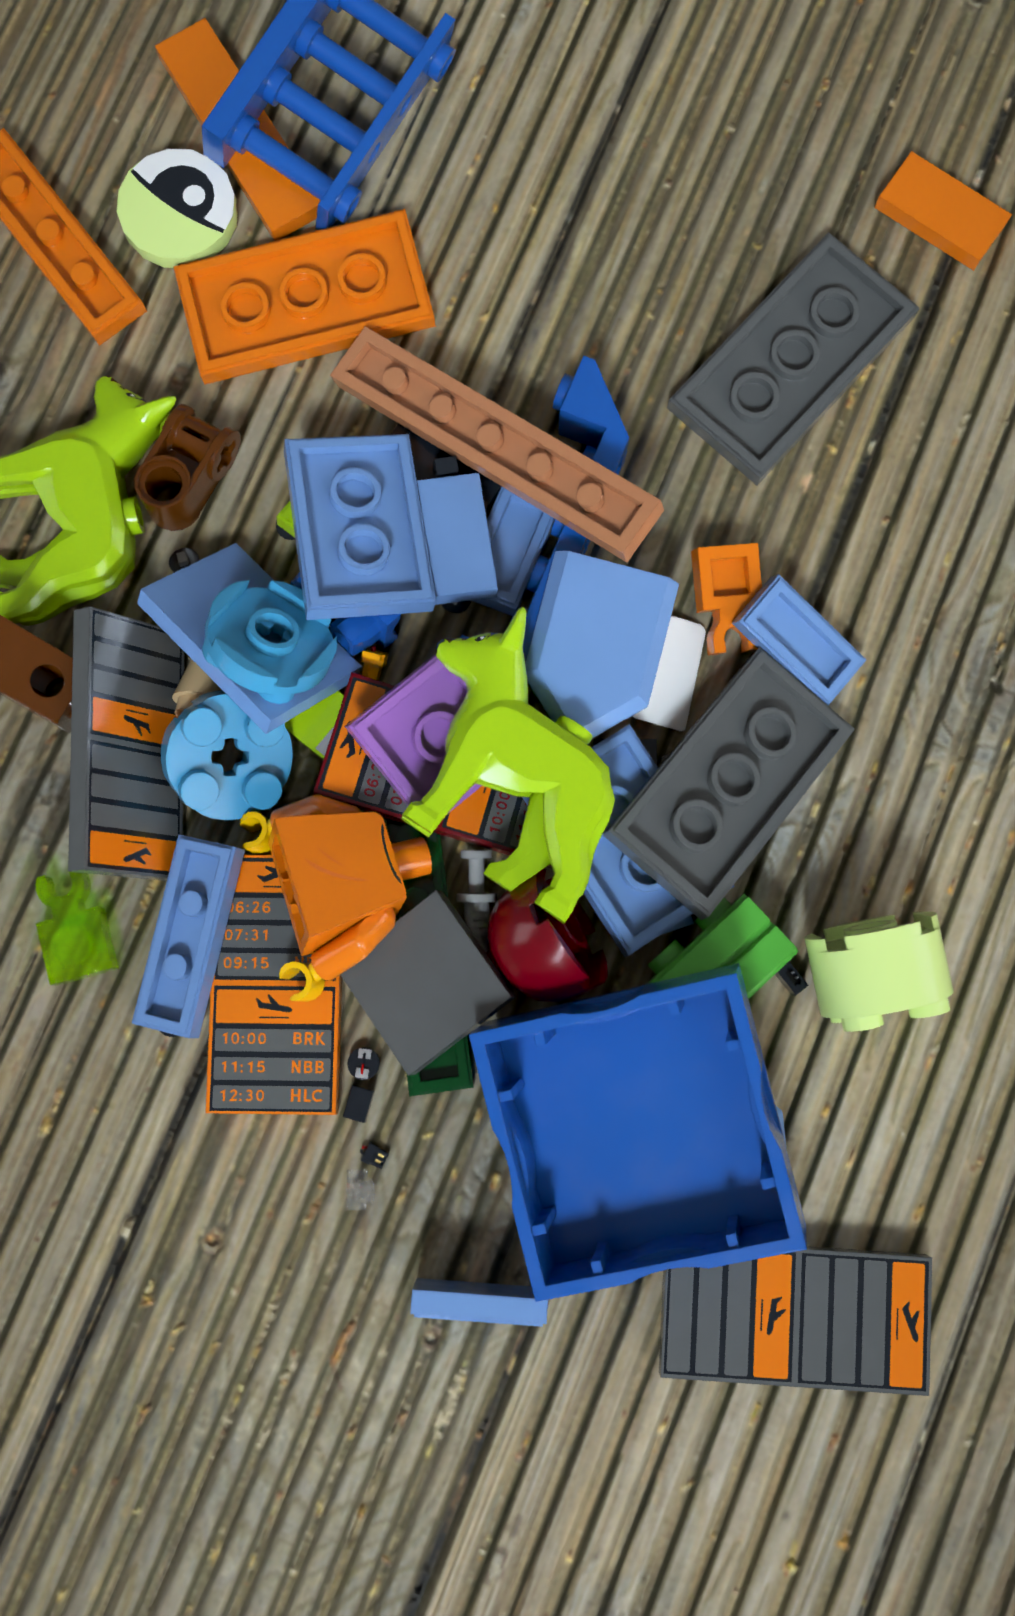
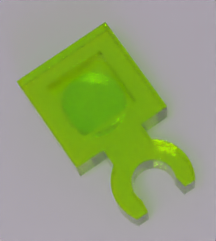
[35,872,119,986]

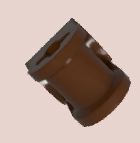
[134,404,241,531]

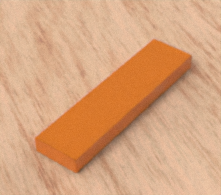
[155,18,321,241]
[0,128,147,346]

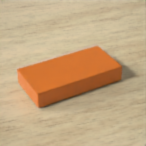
[874,151,1012,271]

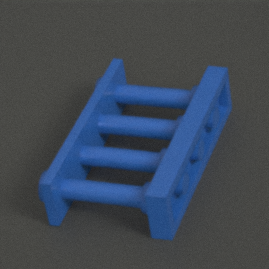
[202,0,456,231]

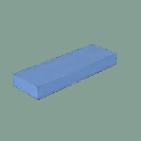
[132,834,245,1038]

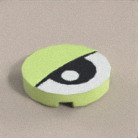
[116,149,238,268]

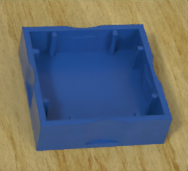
[469,963,807,1302]

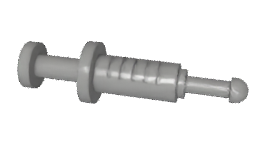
[456,850,497,952]

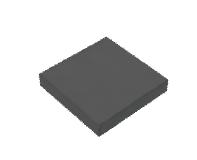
[341,890,517,1076]

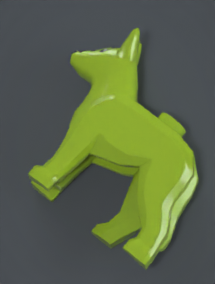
[0,375,176,626]
[401,607,615,923]

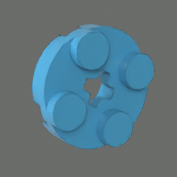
[202,580,337,704]
[161,690,293,820]

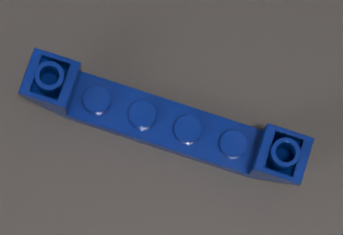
[460,355,629,664]

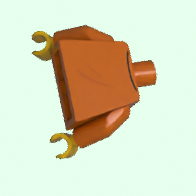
[240,794,432,1002]

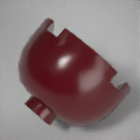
[486,869,608,1002]

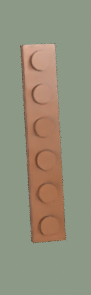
[330,326,664,562]

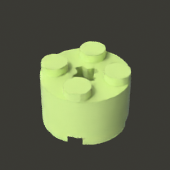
[804,912,954,1032]

